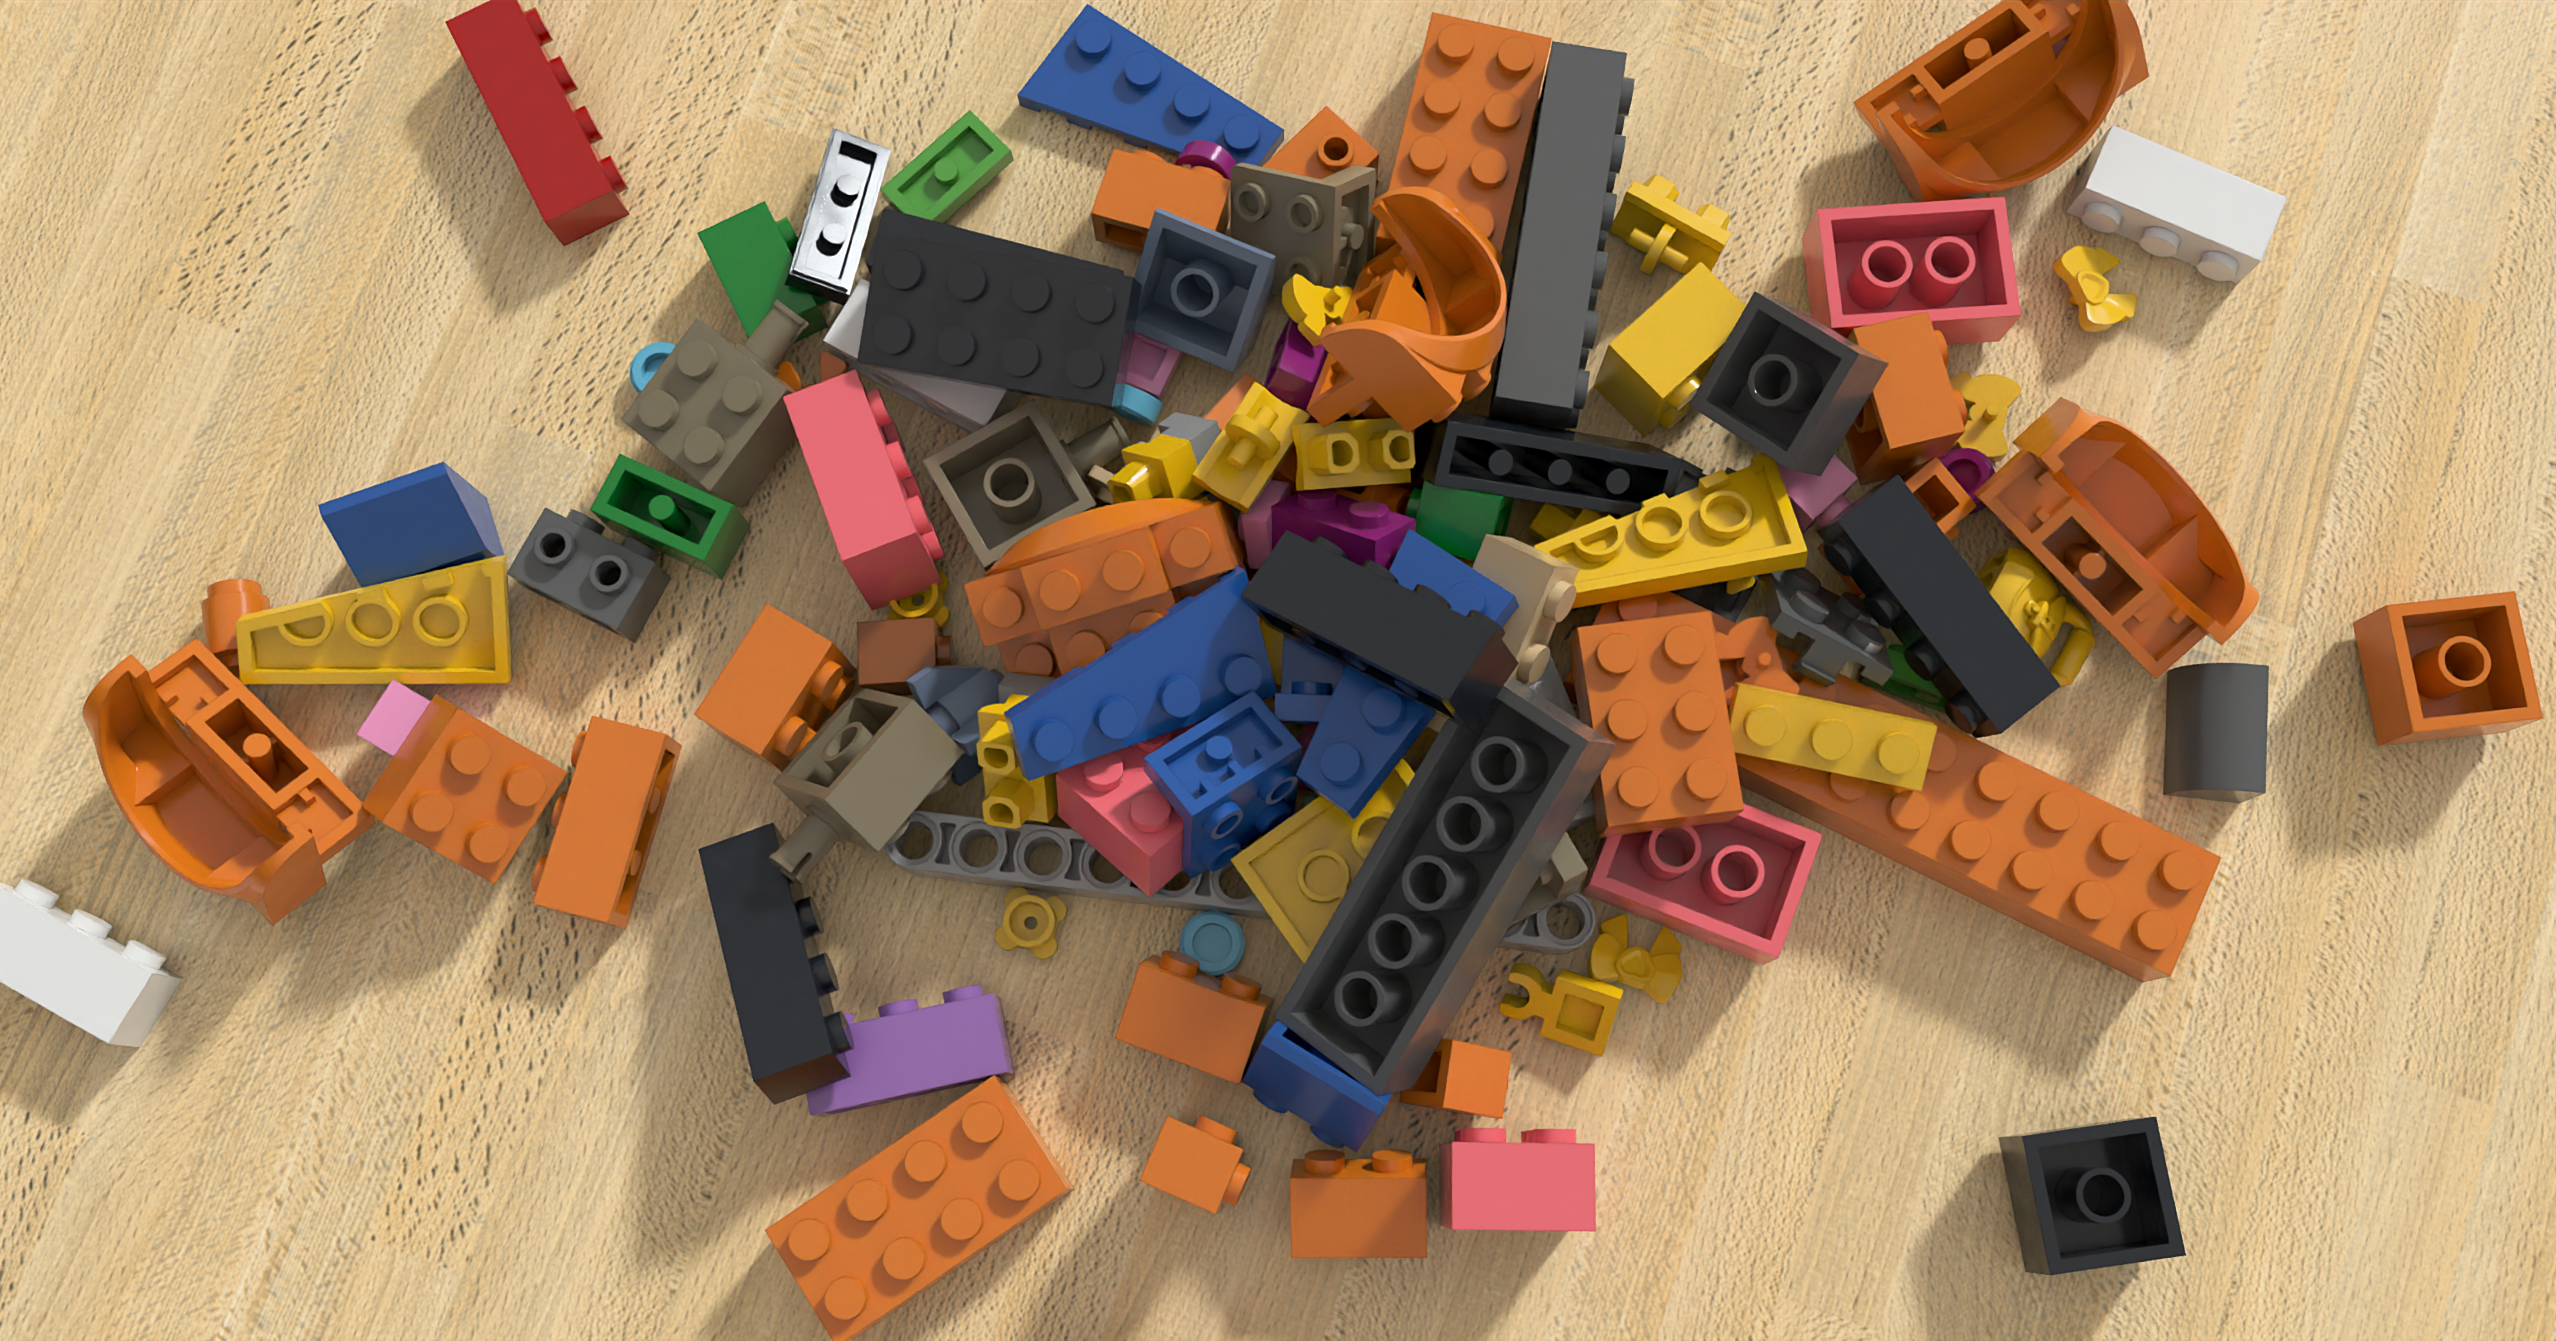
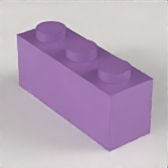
[806,985,1015,1117]

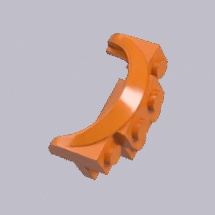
[1853,0,2149,202]
[1306,186,1509,434]
[1973,397,2259,679]
[963,498,1263,678]
[82,638,376,926]

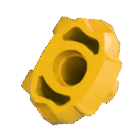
[1976,547,2096,687]

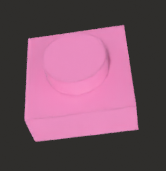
[1126,332,1185,401]
[1238,480,1291,570]

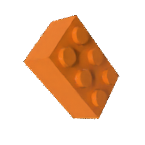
[1568,611,1744,838]

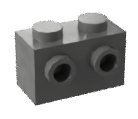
[506,507,672,643]

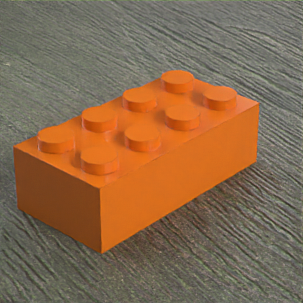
[1375,12,1552,257]
[765,1075,1074,1341]

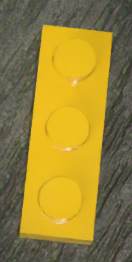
[1728,682,1937,791]

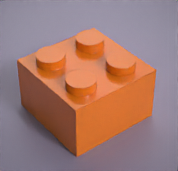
[1845,311,1967,486]
[2353,591,2543,746]
[694,603,857,773]
[361,694,568,884]

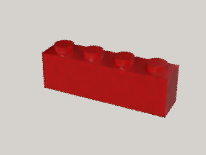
[445,0,630,246]

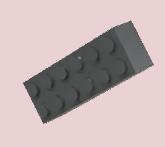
[1488,41,1635,430]
[1274,676,1617,1096]

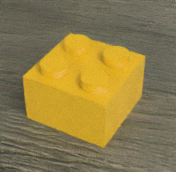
[1593,262,1746,438]

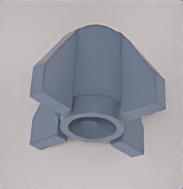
[906,665,1004,787]

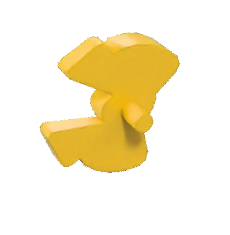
[2052,245,2138,332]
[1282,274,1353,348]
[1950,371,2022,462]
[1587,914,1682,1004]

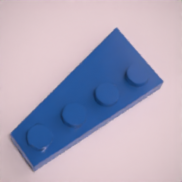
[1017,4,1284,167]
[1296,528,1519,820]
[1004,566,1277,781]

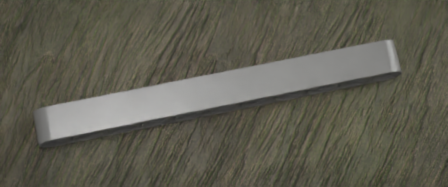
[884,810,1596,955]

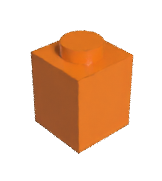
[1399,1039,1512,1119]

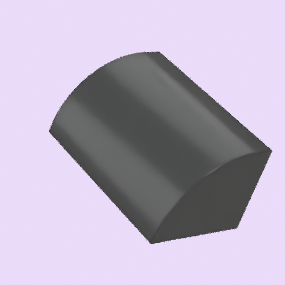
[2163,663,2269,803]

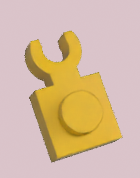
[1499,963,1624,1057]

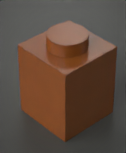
[857,617,955,696]

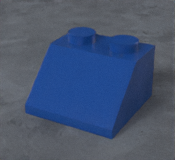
[318,462,504,588]
[1242,1019,1393,1153]

